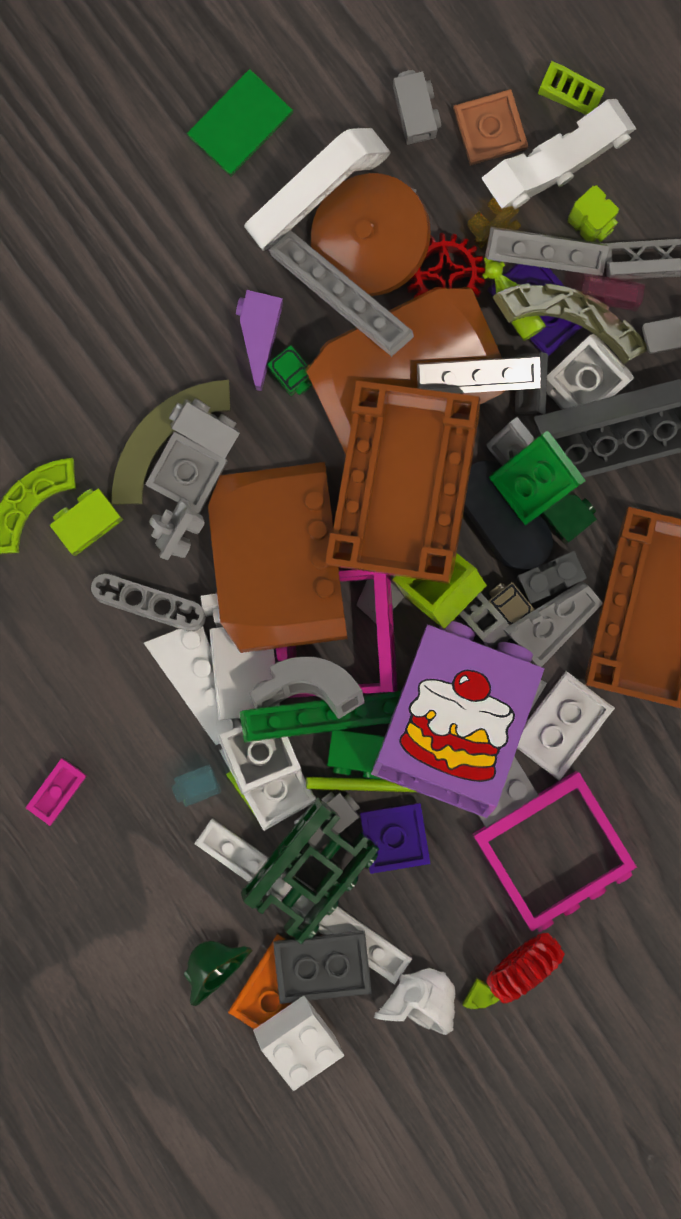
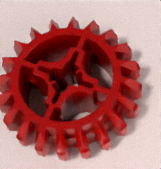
[407,233,486,298]
[486,933,565,1003]

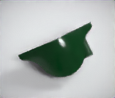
[183,941,253,1006]

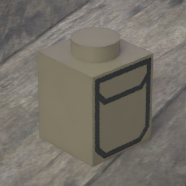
[488,582,535,626]

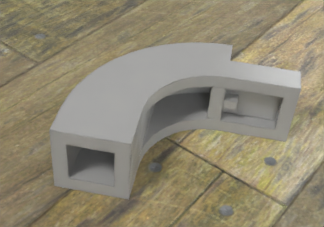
[249,657,365,719]

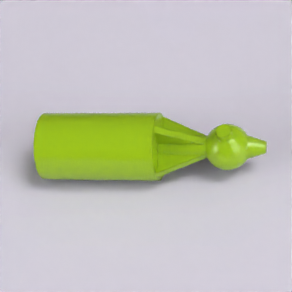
[482,257,546,341]

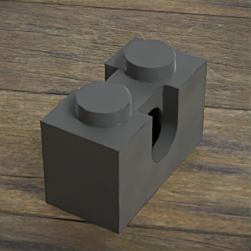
[515,551,587,604]

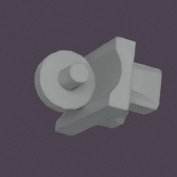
[149,499,205,560]

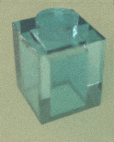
[172,764,221,807]

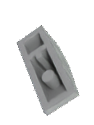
[458,592,511,650]

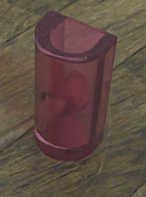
[580,273,645,311]

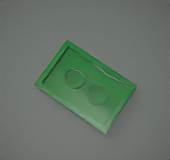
[187,69,293,177]
[489,430,586,525]

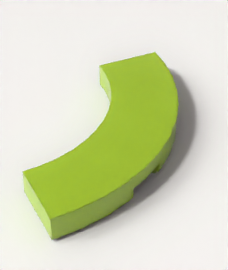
[0,458,76,554]

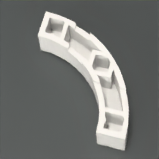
[482,99,636,209]

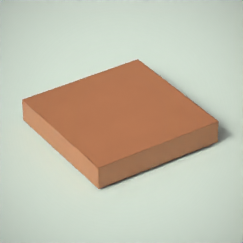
[453,89,528,166]

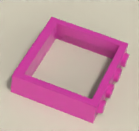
[276,570,398,698]
[472,771,637,932]

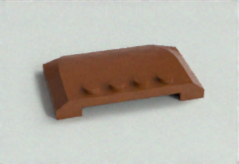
[305,287,506,455]
[208,462,348,653]

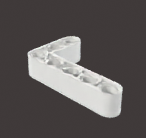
[244,128,391,251]

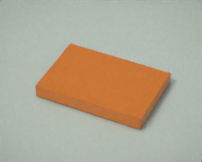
[228,933,293,1029]

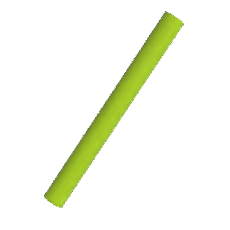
[306,777,416,792]

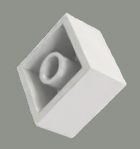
[218,726,301,795]
[253,995,344,1091]

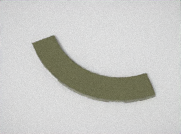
[493,284,647,365]
[112,380,231,505]

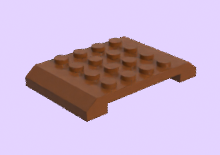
[325,380,480,584]
[585,507,681,709]

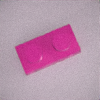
[26,758,87,826]

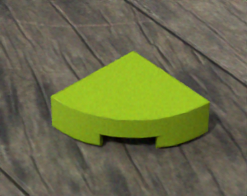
[462,977,499,1009]

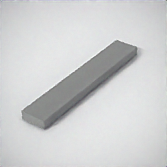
[268,230,414,357]

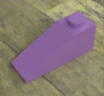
[236,290,283,391]

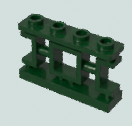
[241,798,379,944]

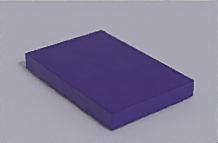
[487,264,583,357]

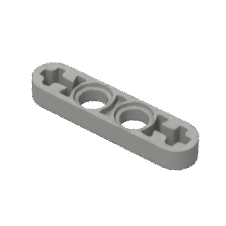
[91,574,206,631]

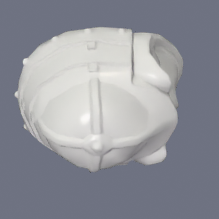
[374,968,455,1035]

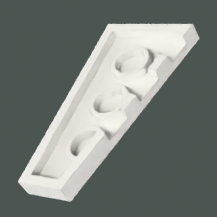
[144,626,241,745]

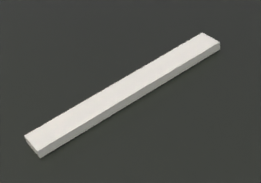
[194,818,412,985]

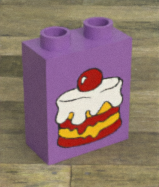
[371,621,545,818]

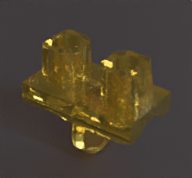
[467,197,521,249]

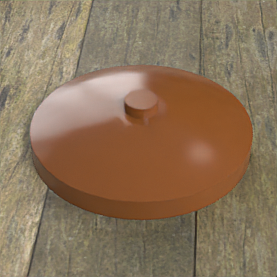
[311,173,431,296]

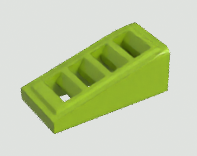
[538,61,605,115]

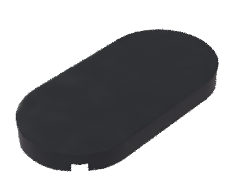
[464,461,553,571]

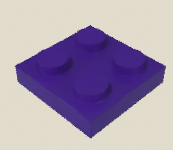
[360,803,430,874]

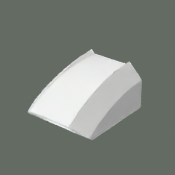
[546,334,634,410]

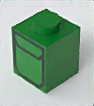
[267,345,312,397]

